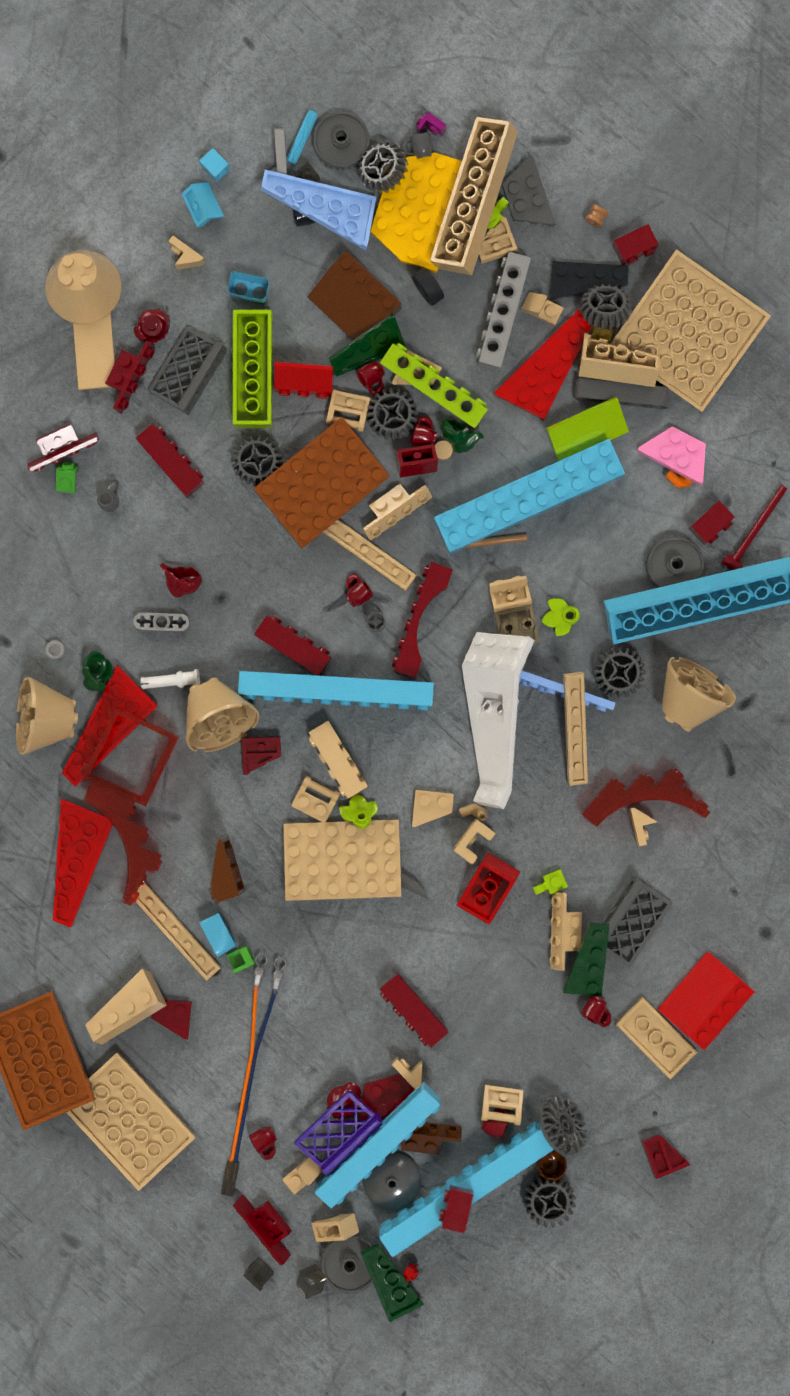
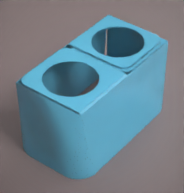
[228,271,270,304]
[199,912,237,957]

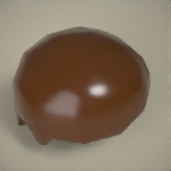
[535,1150,567,1180]

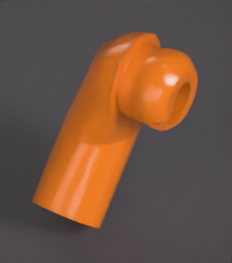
[665,470,693,488]

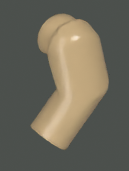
[459,803,488,821]

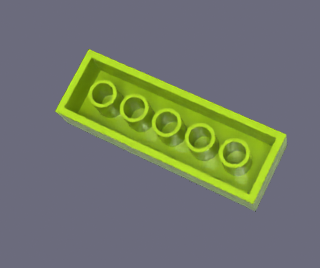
[233,310,273,428]

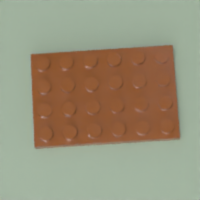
[253,417,390,549]
[0,991,96,1130]

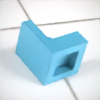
[199,149,230,183]

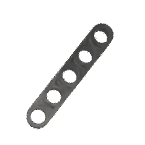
[575,378,669,409]

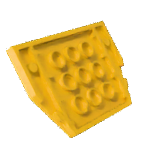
[370,153,462,273]

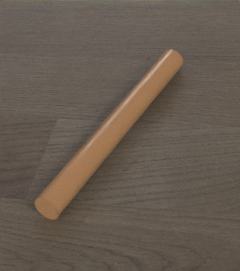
[465,533,527,548]

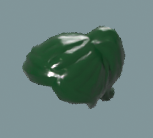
[441,419,484,453]
[82,651,113,692]

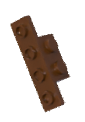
[401,1122,462,1155]

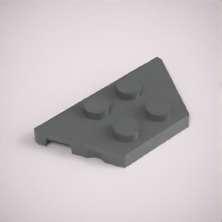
[502,155,555,227]

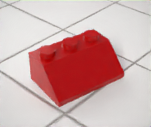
[274,362,334,399]

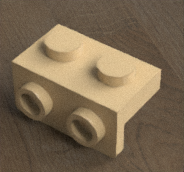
[489,576,532,612]

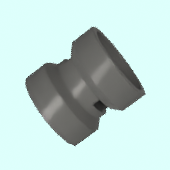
[366,612,386,632]

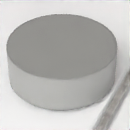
[45,640,66,660]

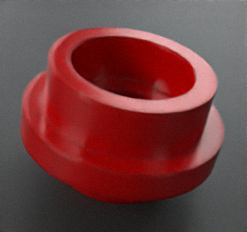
[403,1263,420,1282]

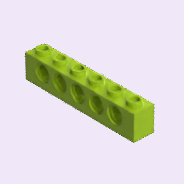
[380,343,488,428]

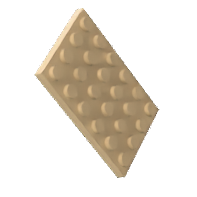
[284,820,401,901]
[66,1052,196,1191]

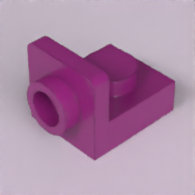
[416,112,447,136]

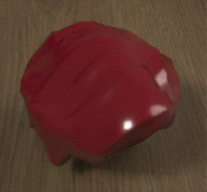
[134,308,170,343]
[326,1082,361,1120]

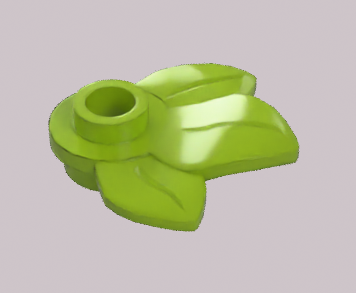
[542,598,580,636]
[339,794,378,829]

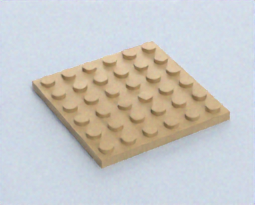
[611,249,771,412]

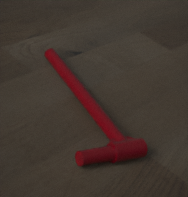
[721,485,787,570]

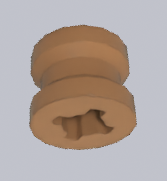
[585,205,608,228]

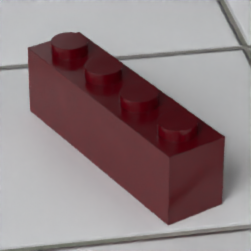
[135,423,204,498]
[254,615,331,676]
[380,973,449,1048]

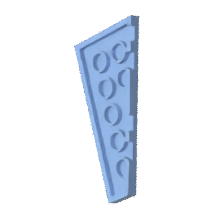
[261,170,376,251]
[519,671,615,712]

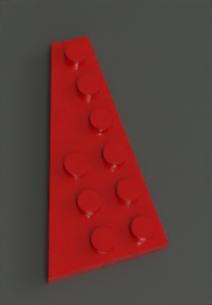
[493,309,593,420]
[62,665,158,787]
[53,799,115,928]

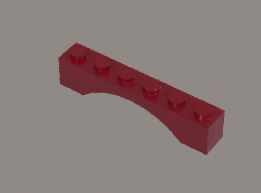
[392,562,453,679]

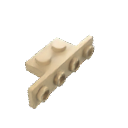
[363,484,432,540]
[550,892,582,971]

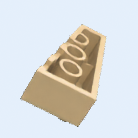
[579,333,660,387]
[308,721,368,798]
[85,968,167,1045]

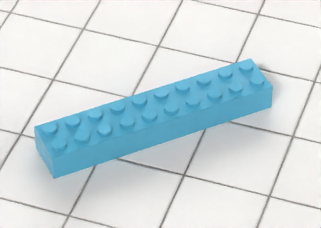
[434,439,625,555]
[604,557,790,644]
[238,671,434,711]
[379,1122,554,1257]

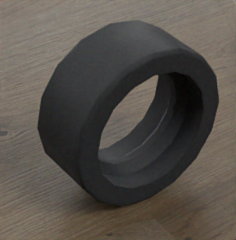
[412,268,444,306]

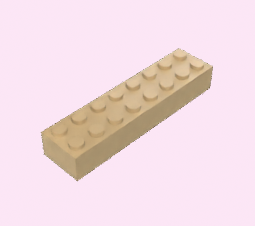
[430,117,518,275]

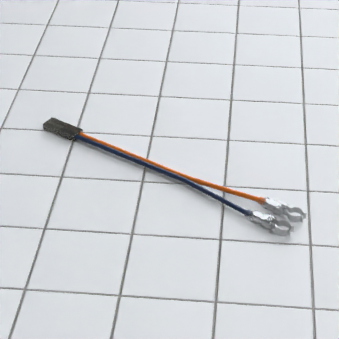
[221,952,286,1197]

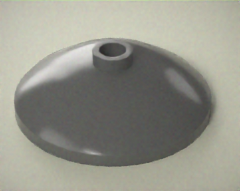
[363,1151,421,1210]

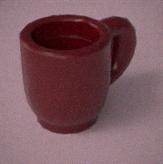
[356,362,385,396]
[411,415,437,446]
[345,574,374,607]
[580,995,612,1027]
[481,1108,510,1140]
[249,1126,277,1160]

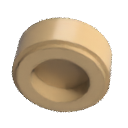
[435,441,453,461]

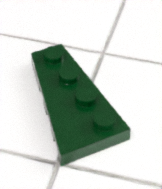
[328,313,406,377]
[563,922,609,996]
[360,1244,424,1322]

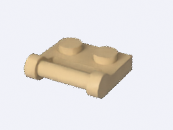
[326,390,370,432]
[291,776,340,823]
[481,1085,524,1126]

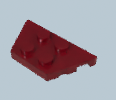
[358,1073,415,1126]

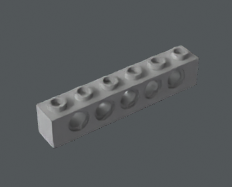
[476,252,531,371]

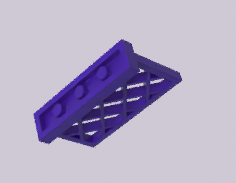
[294,1090,382,1177]

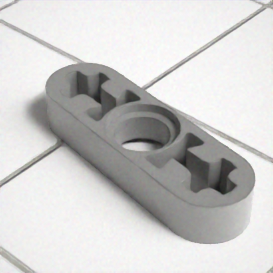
[274,128,288,175]
[134,613,190,632]

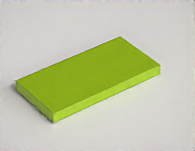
[546,397,629,461]

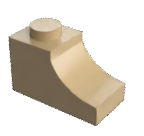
[312,1213,359,1242]

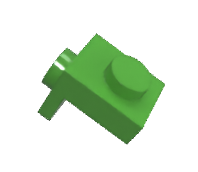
[56,462,79,493]

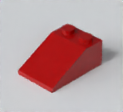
[456,852,521,925]

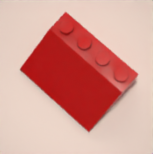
[657,951,755,1050]

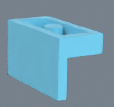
[181,182,224,228]

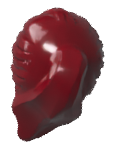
[160,563,202,598]

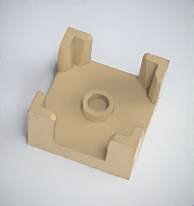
[453,818,496,865]

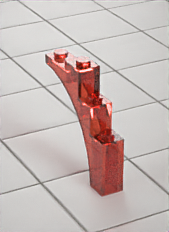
[580,768,711,827]
[83,783,162,906]

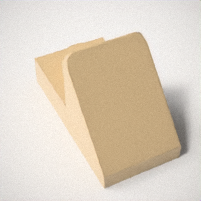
[168,236,205,270]
[521,292,563,326]
[628,807,657,846]
[392,1057,422,1090]
[282,1157,322,1195]

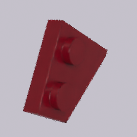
[242,736,281,775]
[151,999,192,1040]
[641,1134,690,1179]

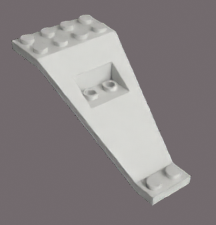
[462,632,535,809]

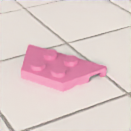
[638,426,706,486]

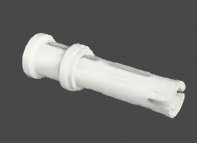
[141,669,200,689]

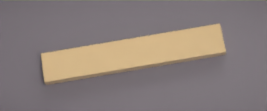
[323,520,417,591]
[563,672,588,786]
[130,882,221,981]

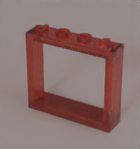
[81,706,179,806]

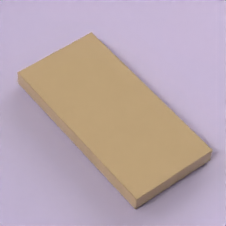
[73,312,115,391]
[615,997,698,1080]

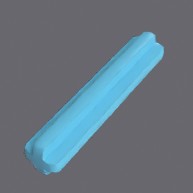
[287,110,318,165]

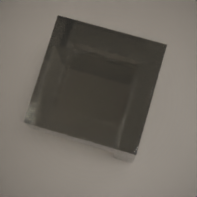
[293,162,321,183]
[243,1257,274,1291]
[296,1263,326,1299]

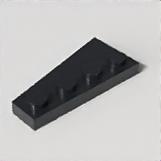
[550,261,629,300]

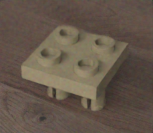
[494,605,540,644]

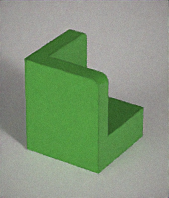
[227,945,255,974]

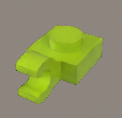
[487,197,509,231]
[532,869,568,895]

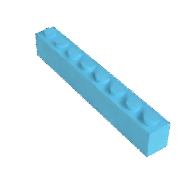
[315,1082,441,1208]

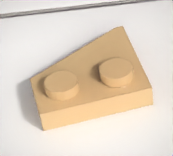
[412,790,454,827]

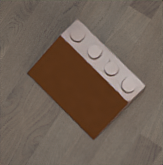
[307,251,401,340]
[209,836,246,903]

